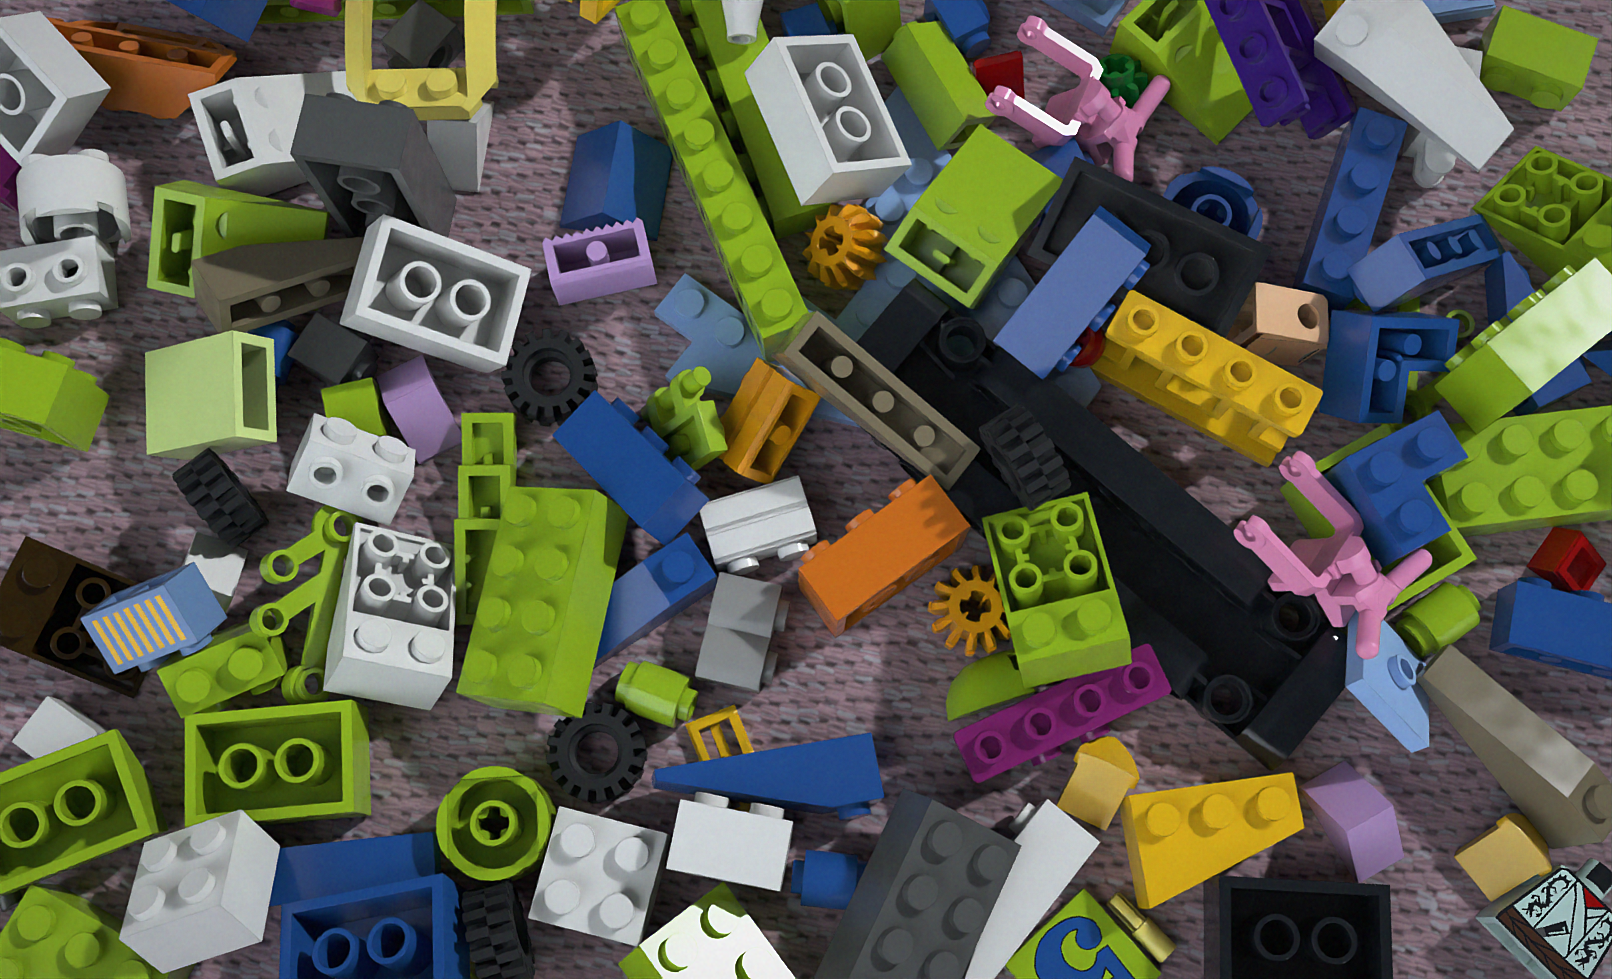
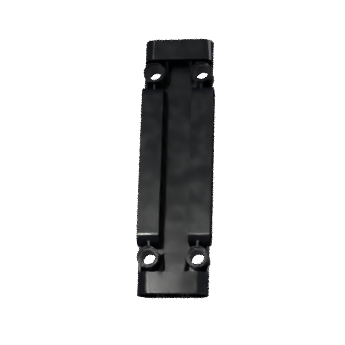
[856,278,1348,771]

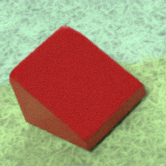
[972,50,1025,100]
[1526,527,1607,593]

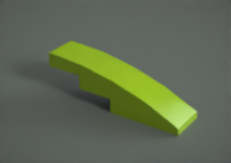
[454,412,517,625]

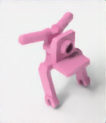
[985,15,1171,182]
[1234,451,1432,660]

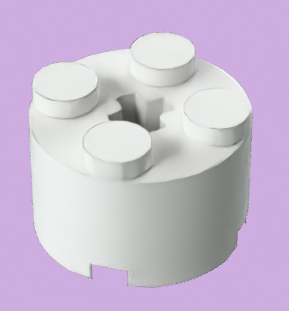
[16,149,131,251]

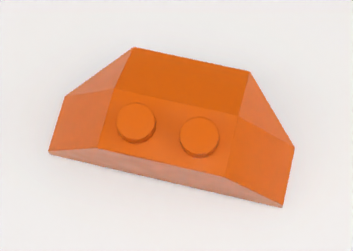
[46,17,237,119]

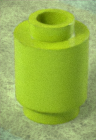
[1395,582,1481,658]
[615,660,699,728]

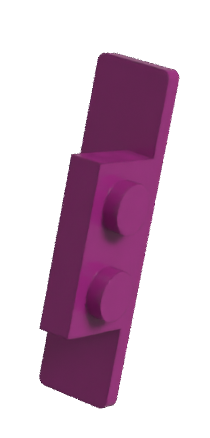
[953,644,1171,783]

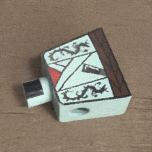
[1475,858,1612,979]

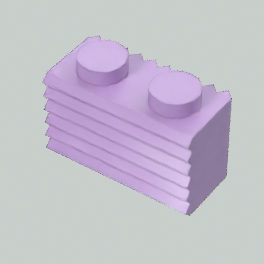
[542,217,657,306]

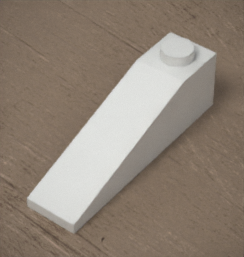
[962,799,1100,979]

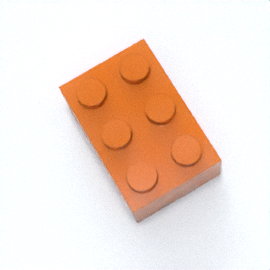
[798,474,970,639]

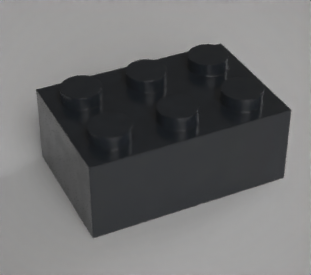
[1203,876,1393,979]

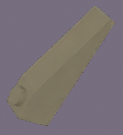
[191,237,364,334]
[771,310,981,491]
[1416,644,1612,849]

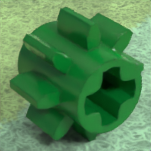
[1099,53,1148,109]

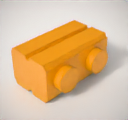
[718,357,822,484]

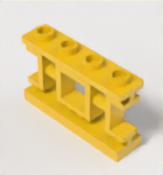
[1089,290,1323,468]

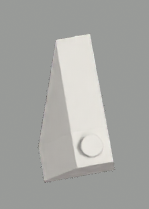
[1314,0,1514,172]

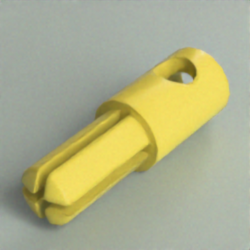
[1107,892,1177,963]

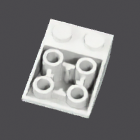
[188,71,357,197]
[323,522,456,710]

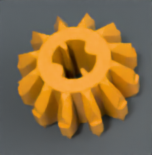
[802,203,890,290]
[927,565,1011,657]

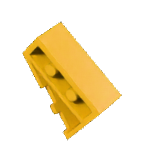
[1119,772,1305,909]

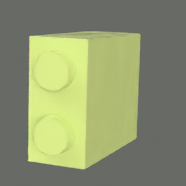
[145,330,277,460]

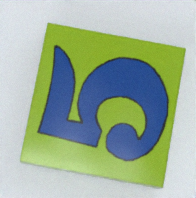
[1005,888,1162,979]

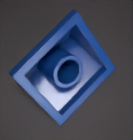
[559,120,673,241]

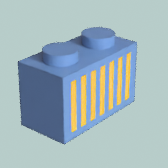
[80,562,228,674]

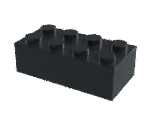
[1028,156,1272,339]

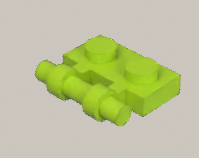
[641,366,728,471]

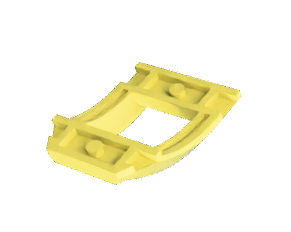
[345,0,499,121]

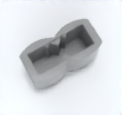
[695,572,791,694]

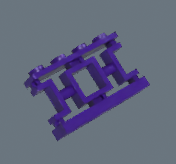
[1204,0,1358,140]

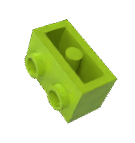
[1477,5,1599,112]
[156,611,292,719]

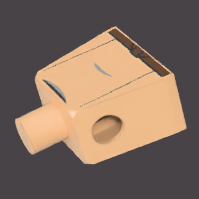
[1226,282,1331,366]

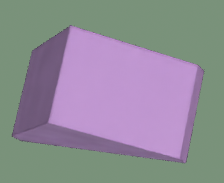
[376,355,462,464]
[1298,761,1404,883]

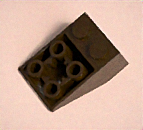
[0,536,148,699]

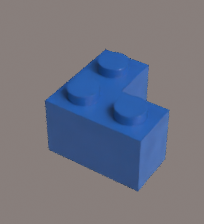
[1319,309,1460,423]
[1324,410,1468,568]

